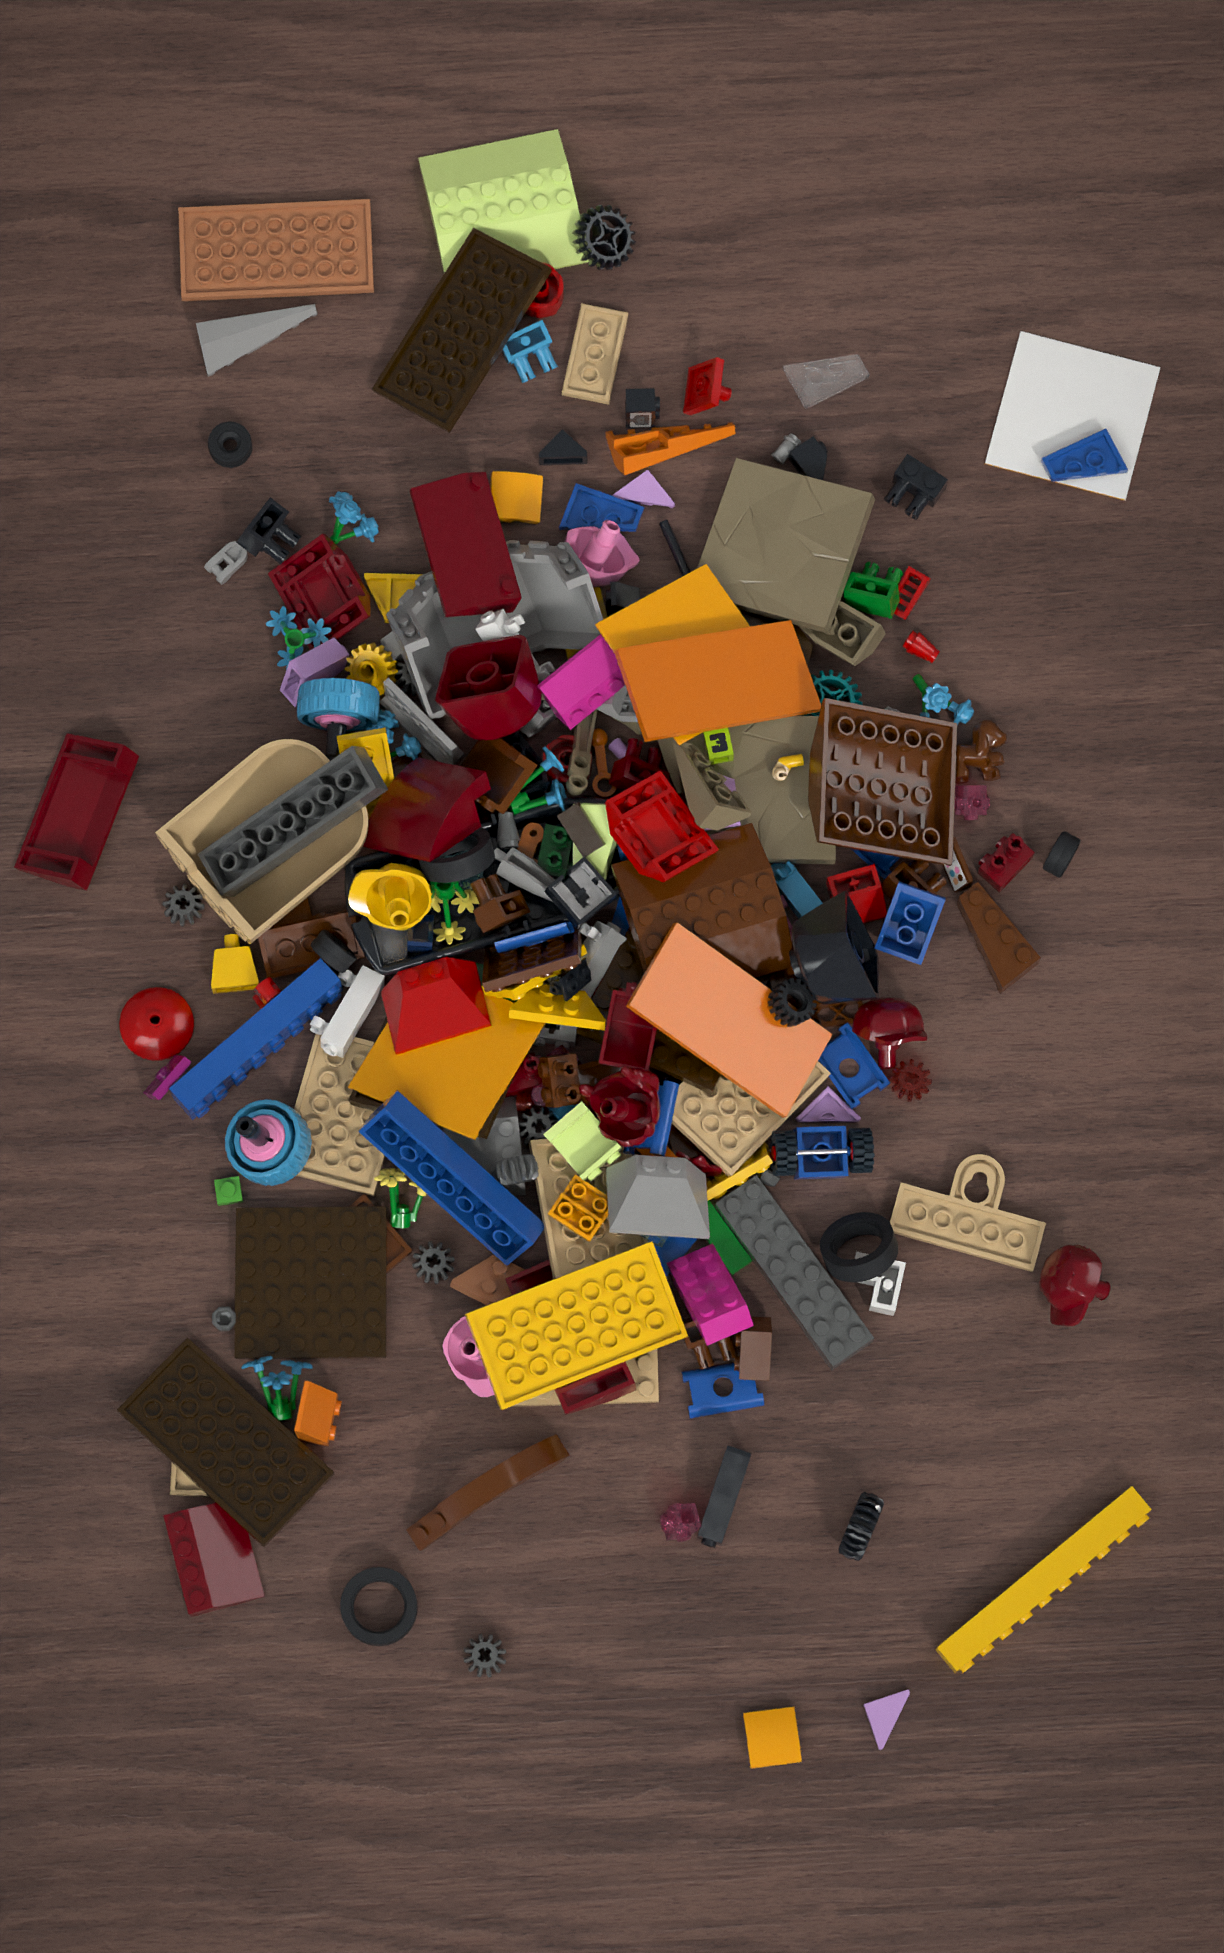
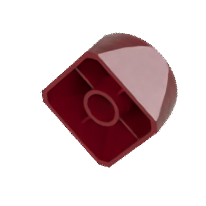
[435,634,542,740]

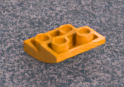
[490,471,543,525]
[548,1175,608,1242]
[743,1707,802,1768]

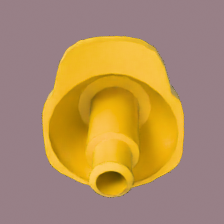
[348,863,432,930]

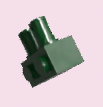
[537,824,573,881]

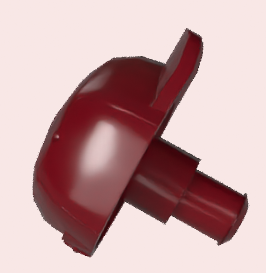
[852,997,927,1069]
[1039,1244,1111,1326]

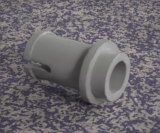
[771,433,801,465]

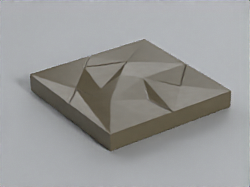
[697,458,875,634]
[686,716,836,864]

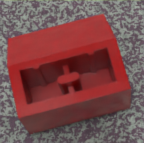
[826,864,887,924]

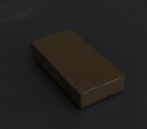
[557,802,605,857]

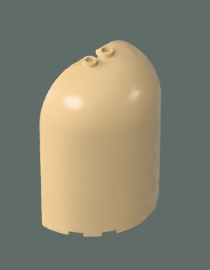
[155,739,368,944]

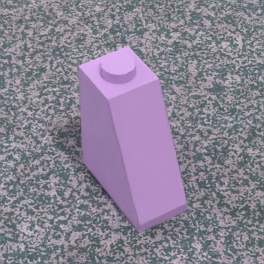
[280,638,349,707]

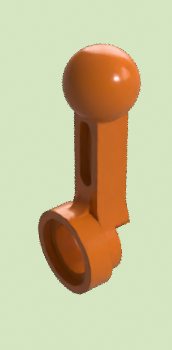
[591,728,617,798]

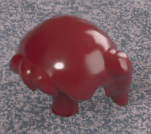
[579,1066,661,1147]

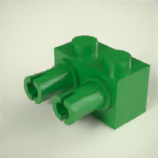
[844,562,903,619]

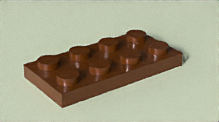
[258,910,364,978]

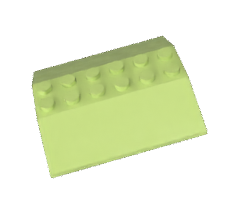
[418,129,589,273]

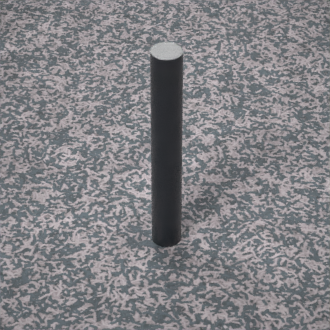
[659,520,690,577]

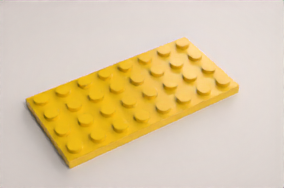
[464,1241,688,1410]

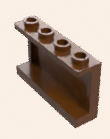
[460,738,537,814]

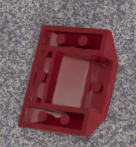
[268,534,371,650]

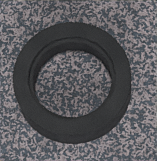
[419,827,495,883]
[820,1212,899,1282]
[340,1567,418,1646]

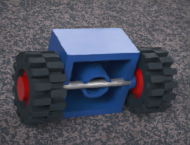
[770,1126,875,1180]

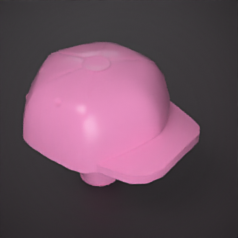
[564,520,640,588]
[443,1316,495,1397]

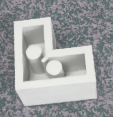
[854,1252,906,1316]

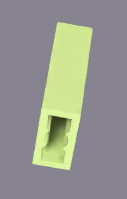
[573,803,617,881]

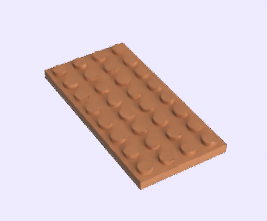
[179,199,374,301]

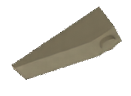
[672,739,752,831]

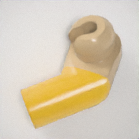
[772,753,804,781]

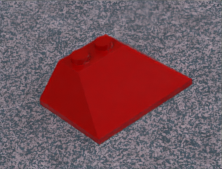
[605,771,719,882]
[381,957,492,1055]

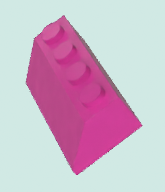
[537,634,625,730]

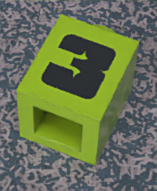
[703,728,734,765]

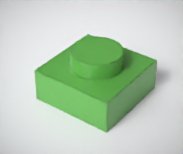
[214,1176,243,1206]

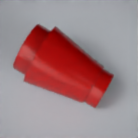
[902,630,940,663]

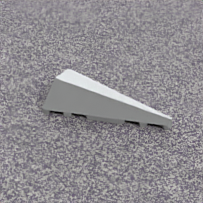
[196,304,317,376]

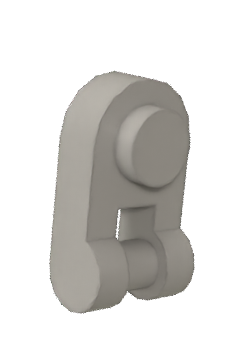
[204,541,248,585]

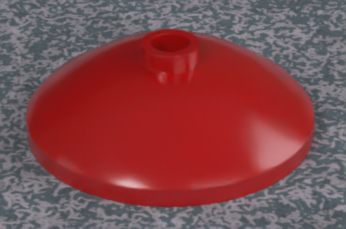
[119,987,194,1061]

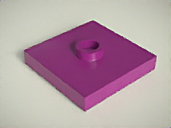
[143,1055,191,1100]

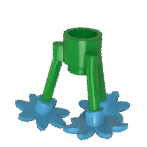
[266,606,332,670]
[241,1356,313,1420]

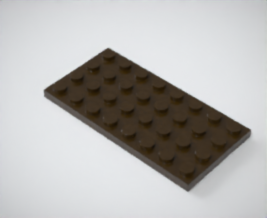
[372,228,552,433]
[117,1337,334,1547]

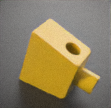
[211,934,259,994]

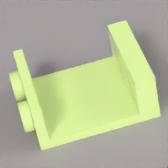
[544,1101,623,1181]

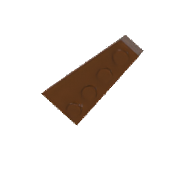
[957,882,1041,994]

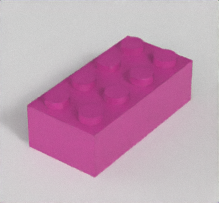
[667,1244,754,1346]

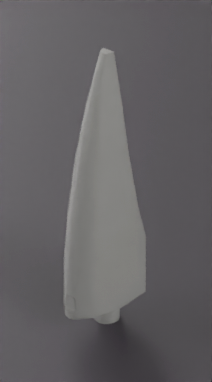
[494,847,555,902]

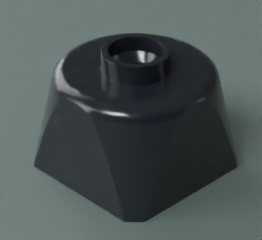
[789,891,879,1005]

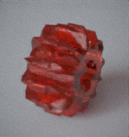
[889,1059,932,1102]

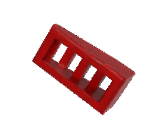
[894,566,931,620]

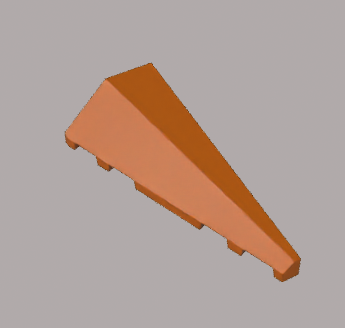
[605,422,735,476]

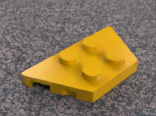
[364,573,423,623]
[508,985,606,1030]

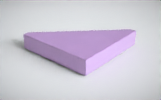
[612,470,675,508]
[795,1087,861,1122]
[864,1689,910,1750]

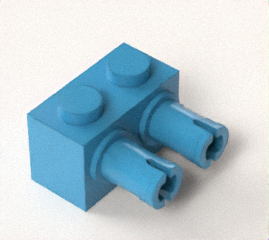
[502,320,558,383]

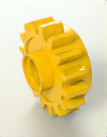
[345,642,398,696]

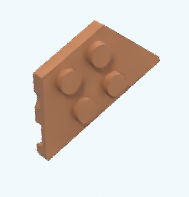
[450,1255,525,1305]

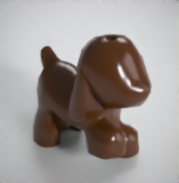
[955,720,1007,784]

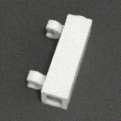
[476,609,555,684]
[547,921,627,998]
[310,966,385,1058]

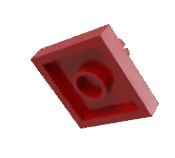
[683,357,732,416]

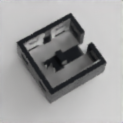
[544,856,617,929]

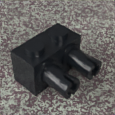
[884,454,948,520]
[236,497,302,565]

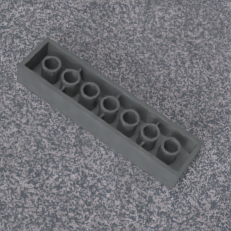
[198,746,388,897]
[715,1175,874,1371]

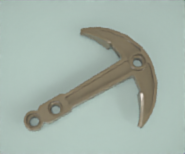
[541,693,642,796]

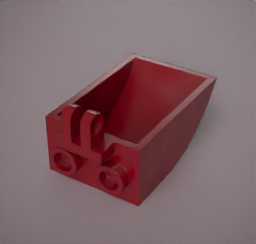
[599,982,657,1071]

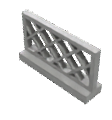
[379,677,465,765]

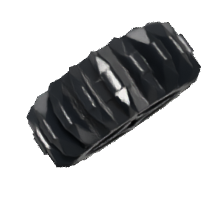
[572,205,636,270]
[838,1492,884,1561]

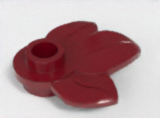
[675,1151,723,1178]

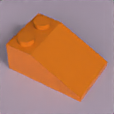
[294,1381,342,1446]

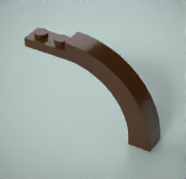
[406,1434,570,1551]

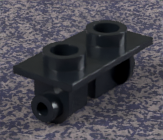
[549,958,592,1001]

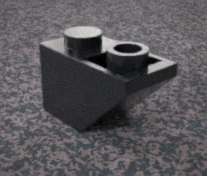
[606,581,640,615]

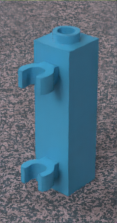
[771,861,823,918]

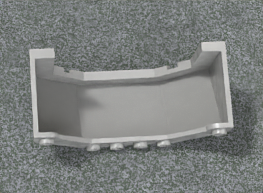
[386,540,603,719]

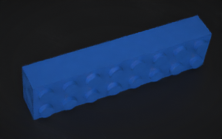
[169,958,343,1120]
[358,1090,544,1266]

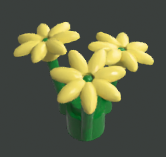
[428,881,479,945]
[374,1168,427,1228]

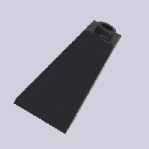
[697,1445,752,1548]

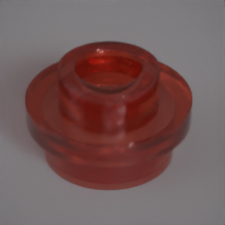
[516,1090,535,1114]

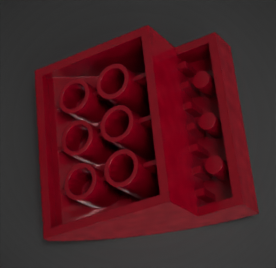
[363,757,491,862]

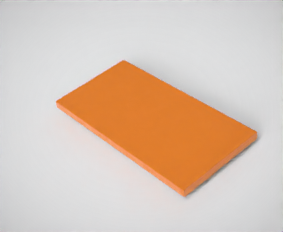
[614,620,821,742]
[626,922,832,1118]

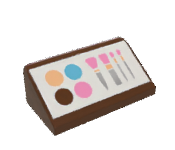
[943,837,973,892]

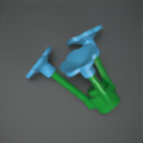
[509,746,567,815]

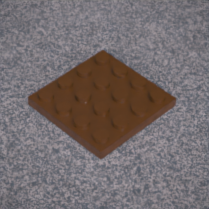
[482,926,582,992]

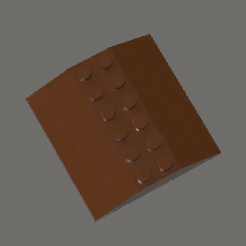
[808,698,957,866]
[611,823,793,978]

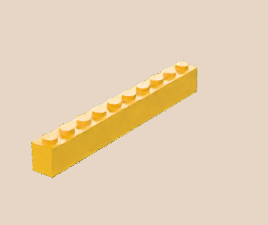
[935,1486,1152,1673]

